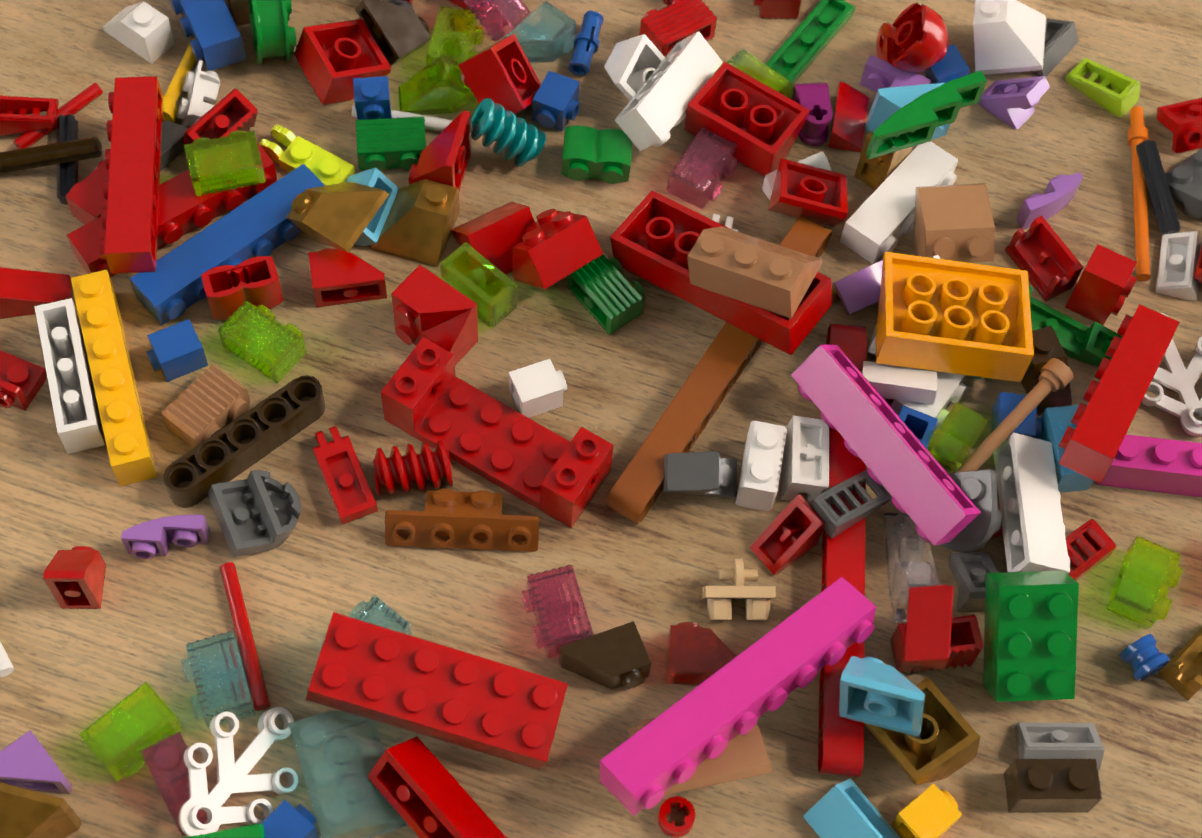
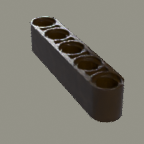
[163,375,325,508]

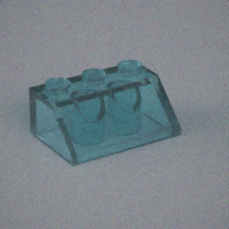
[289,711,407,838]

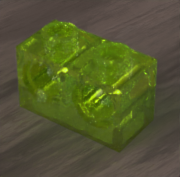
[426,5,484,84]

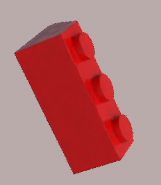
[684,62,810,177]

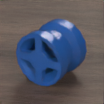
[1119,634,1171,682]

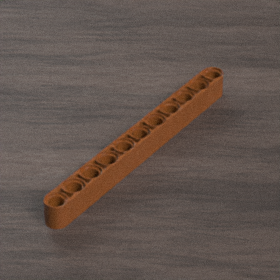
[605,215,833,524]

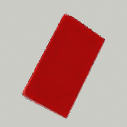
[828,81,869,153]
[903,585,954,669]

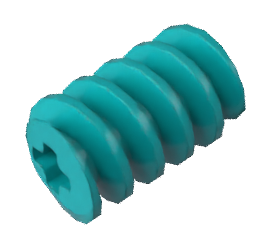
[471,98,546,167]

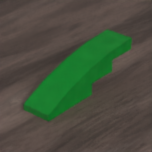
[866,70,987,159]

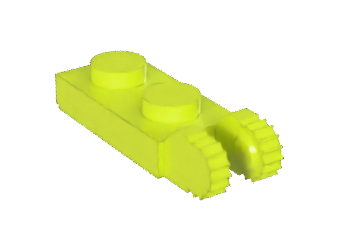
[259,124,355,186]

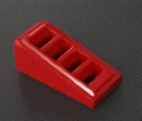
[0,96,59,136]
[1065,519,1117,581]

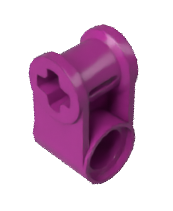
[791,82,833,146]

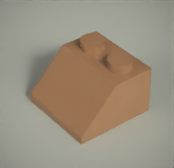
[914,183,995,263]

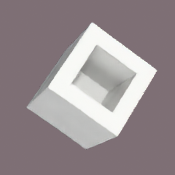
[509,359,567,418]

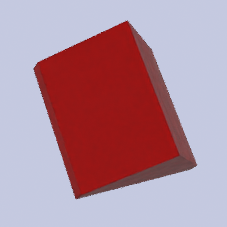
[768,158,848,227]
[451,201,535,285]

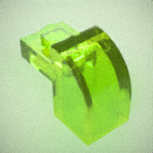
[928,402,991,470]

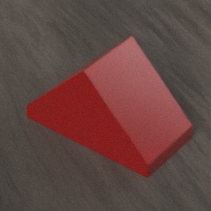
[749,495,826,575]

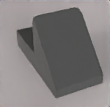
[664,451,737,498]
[949,552,999,612]

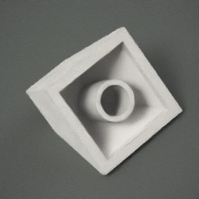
[973,0,1046,75]
[604,34,665,100]

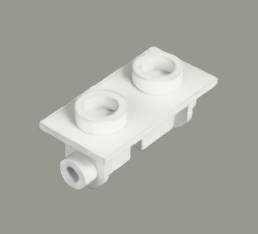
[177,60,221,127]

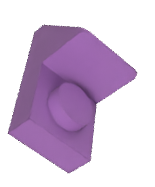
[860,55,932,92]
[978,76,1050,129]

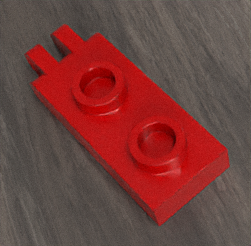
[312,426,378,524]

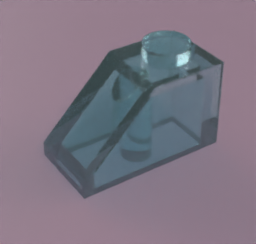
[503,1,576,63]

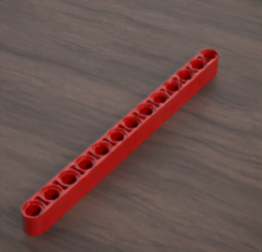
[818,323,867,777]

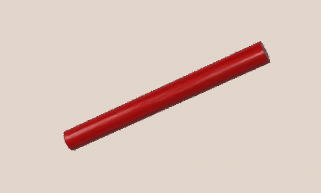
[219,562,271,711]

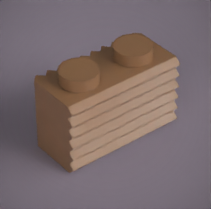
[162,363,251,449]

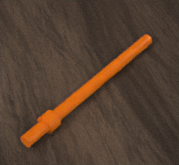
[1127,106,1150,281]

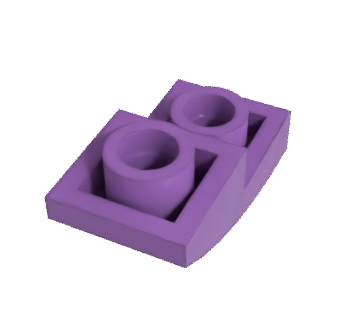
[1016,172,1083,229]
[833,260,883,315]
[121,515,210,559]

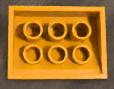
[876,252,1034,382]

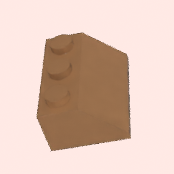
[687,227,822,318]
[628,718,772,795]

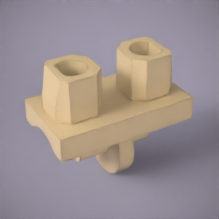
[702,558,776,620]

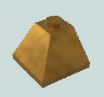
[371,179,460,267]
[286,182,389,252]
[864,677,980,785]
[0,782,82,838]

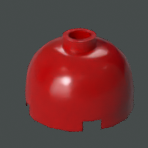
[883,3,948,73]

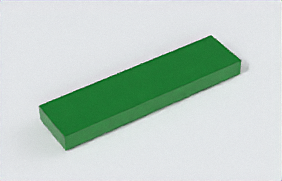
[757,0,855,95]

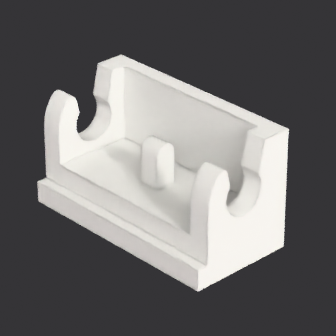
[781,415,829,502]

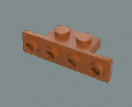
[385,489,539,552]

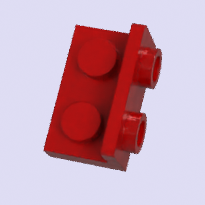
[1156,98,1202,153]
[0,350,47,411]

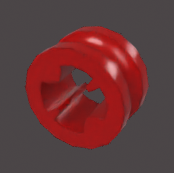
[657,796,696,838]

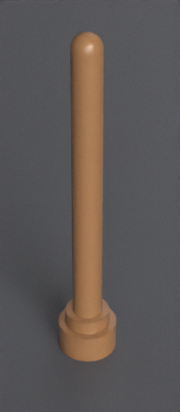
[954,358,1074,473]

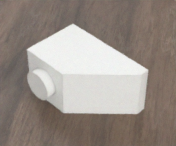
[103,1,175,64]

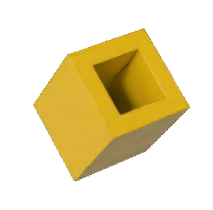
[891,783,963,838]

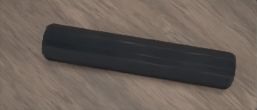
[57,114,78,205]
[1136,140,1181,235]

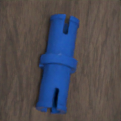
[568,11,604,76]

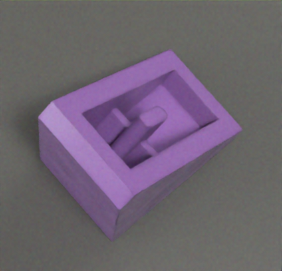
[0,730,72,794]

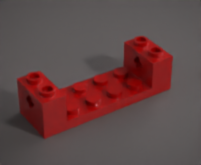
[381,337,614,529]

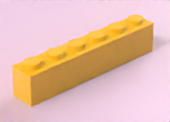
[71,270,158,487]

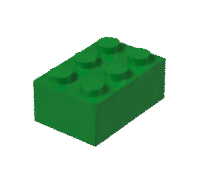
[983,571,1079,702]

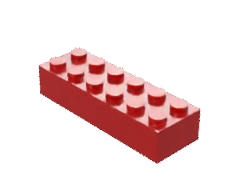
[610,190,832,355]
[306,612,568,770]

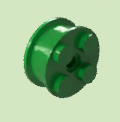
[248,0,297,64]

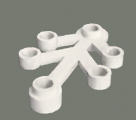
[1142,313,1202,437]
[179,707,298,837]

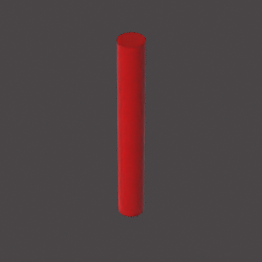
[13,83,103,149]

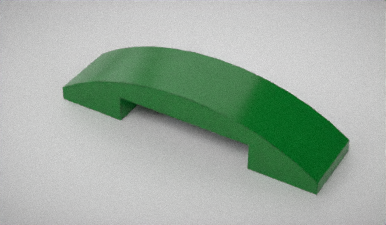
[1029,286,1123,366]

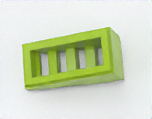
[1065,57,1141,118]

